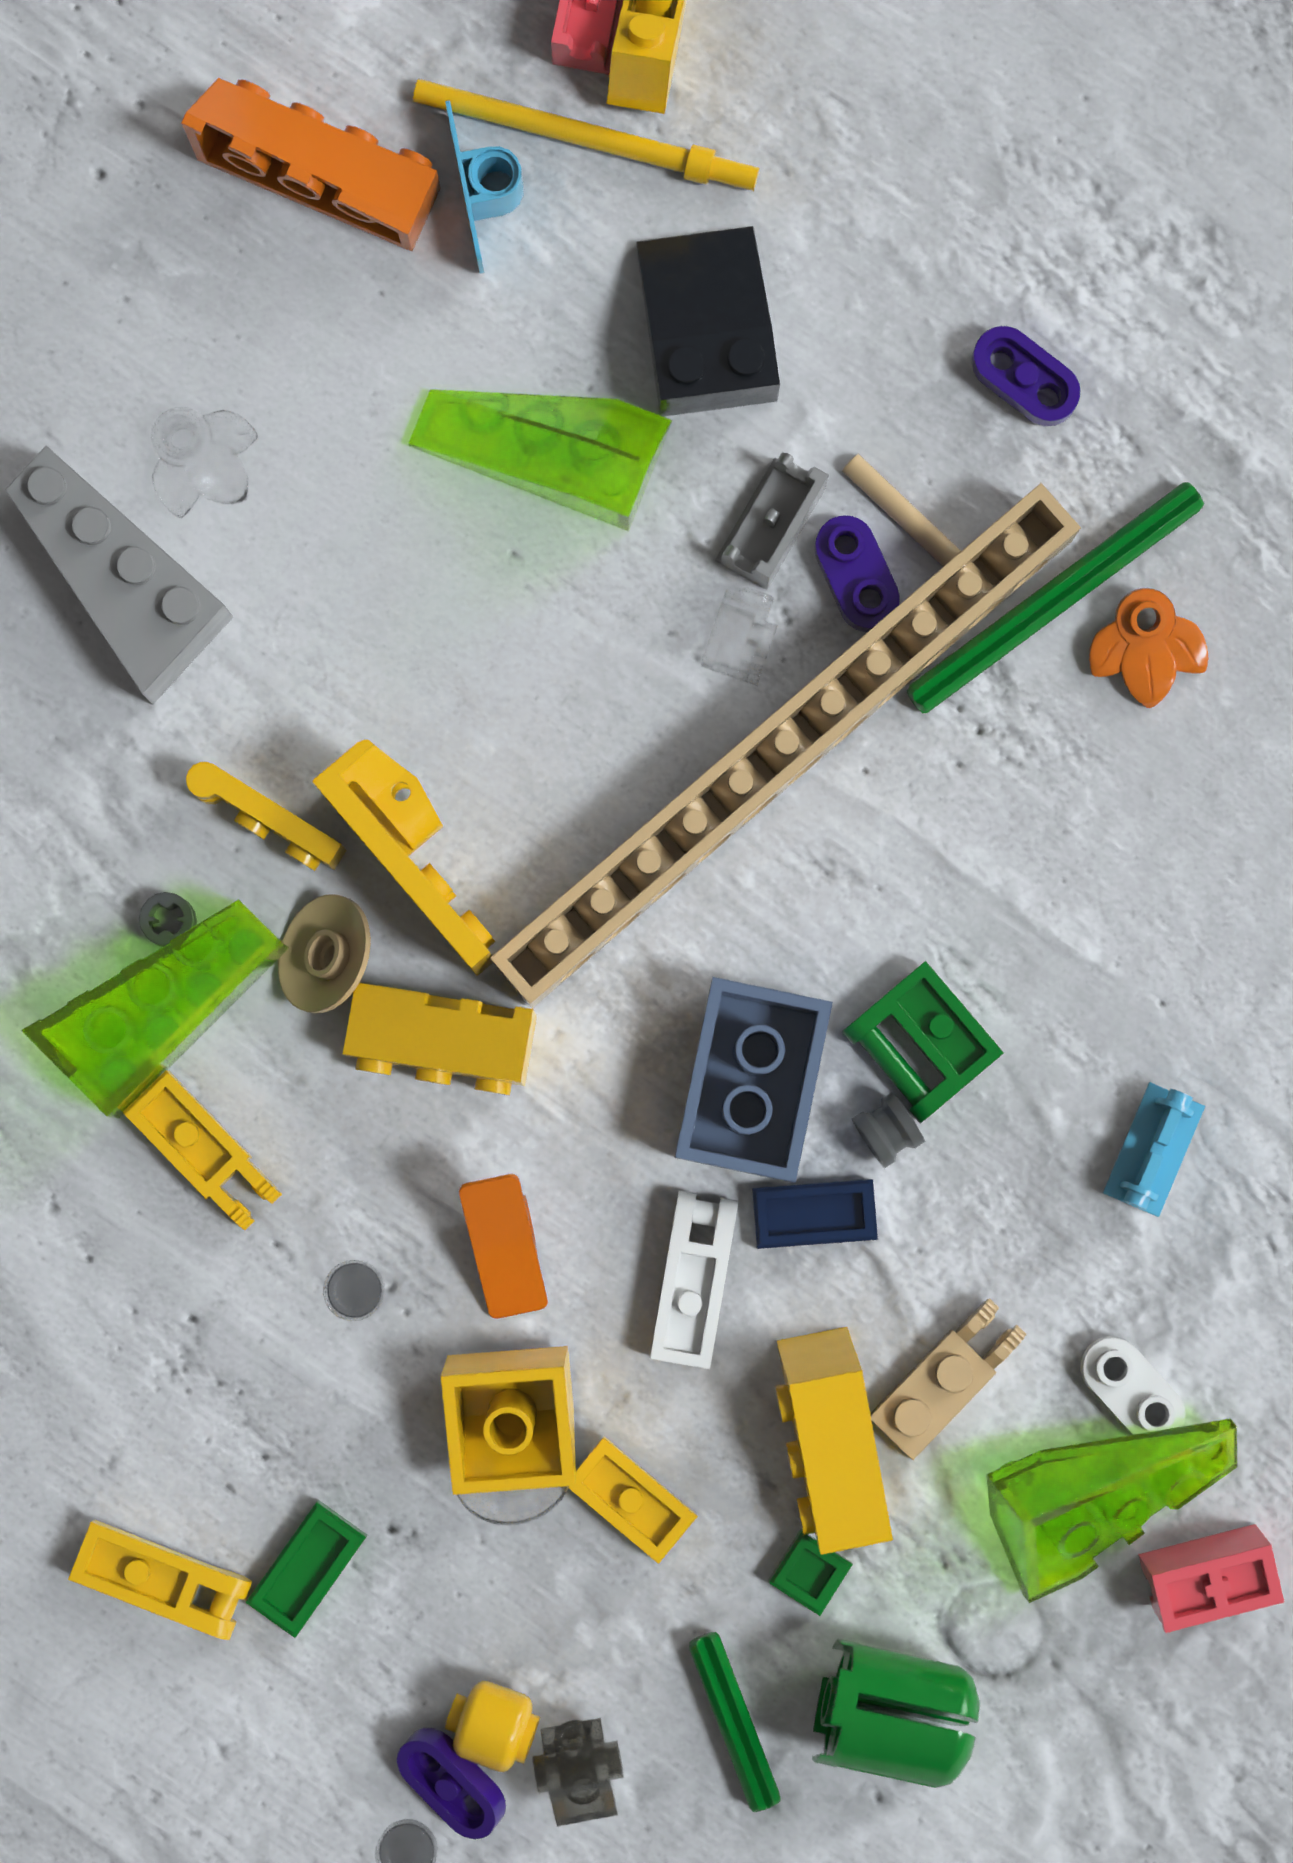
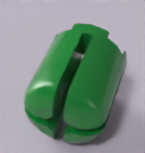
[812,1639,980,1788]

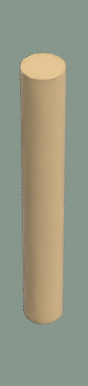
[842,454,961,567]

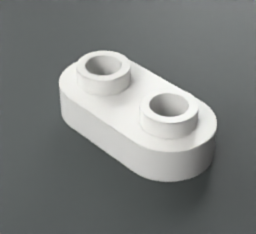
[1080,1337,1185,1444]

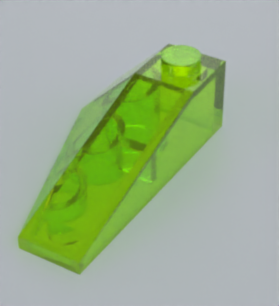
[408,389,672,531]

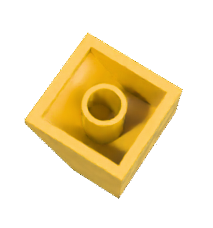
[441,1346,576,1495]

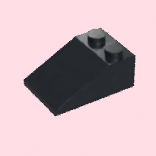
[636,226,780,417]

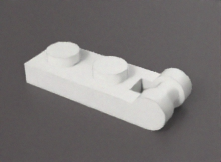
[650,1190,738,1369]

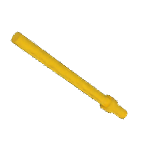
[413,79,760,191]

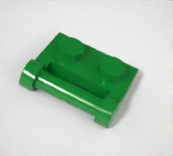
[842,961,1004,1123]

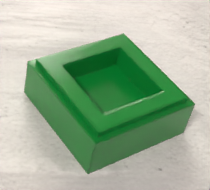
[768,1529,853,1616]

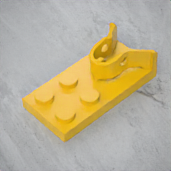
[312,739,495,976]

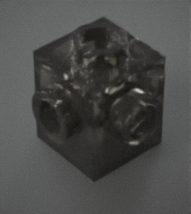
[532,1718,624,1827]

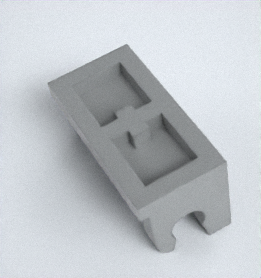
[716,452,829,590]

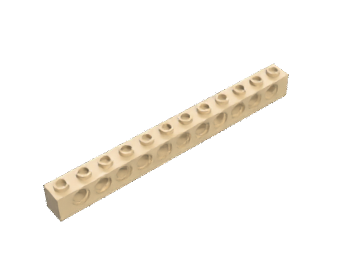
[490,483,1081,1008]

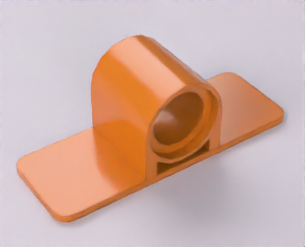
[459,1174,548,1319]

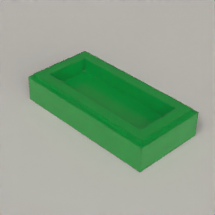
[246,1500,368,1638]

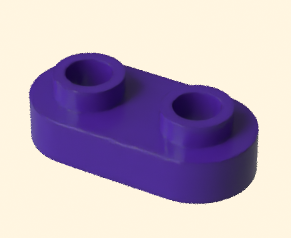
[972,326,1081,426]
[815,515,900,632]
[397,1728,506,1839]

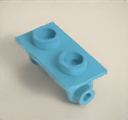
[1103,1082,1205,1217]

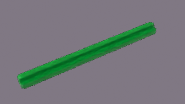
[907,482,1204,713]

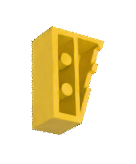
[343,983,537,1095]
[775,1327,893,1555]

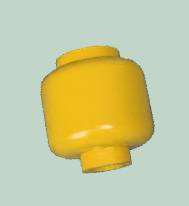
[445,1681,540,1772]

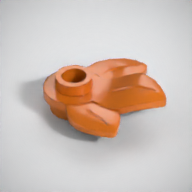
[1089,588,1209,708]

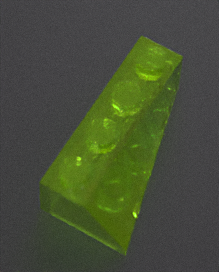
[21,899,289,1119]

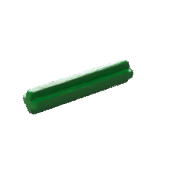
[689,1632,781,1812]

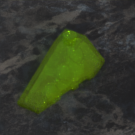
[987,1418,1238,1603]

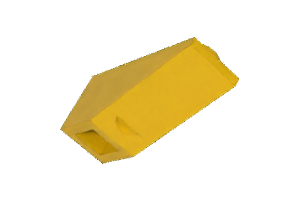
[607,0,687,114]

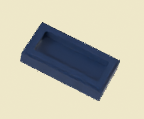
[752,1179,878,1249]

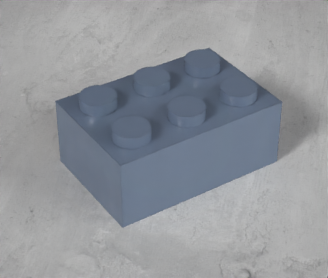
[674,977,833,1183]

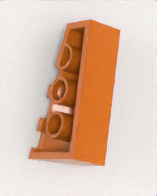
[181,78,441,251]

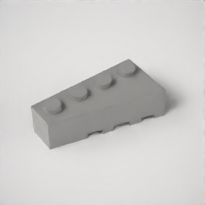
[5,446,233,704]

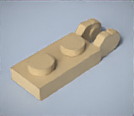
[870,1298,1026,1460]

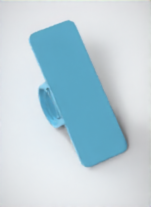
[445,100,523,274]

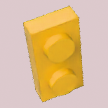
[566,1436,698,1564]

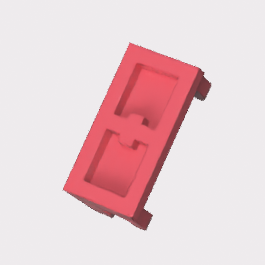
[551,0,623,75]
[1138,1524,1284,1633]

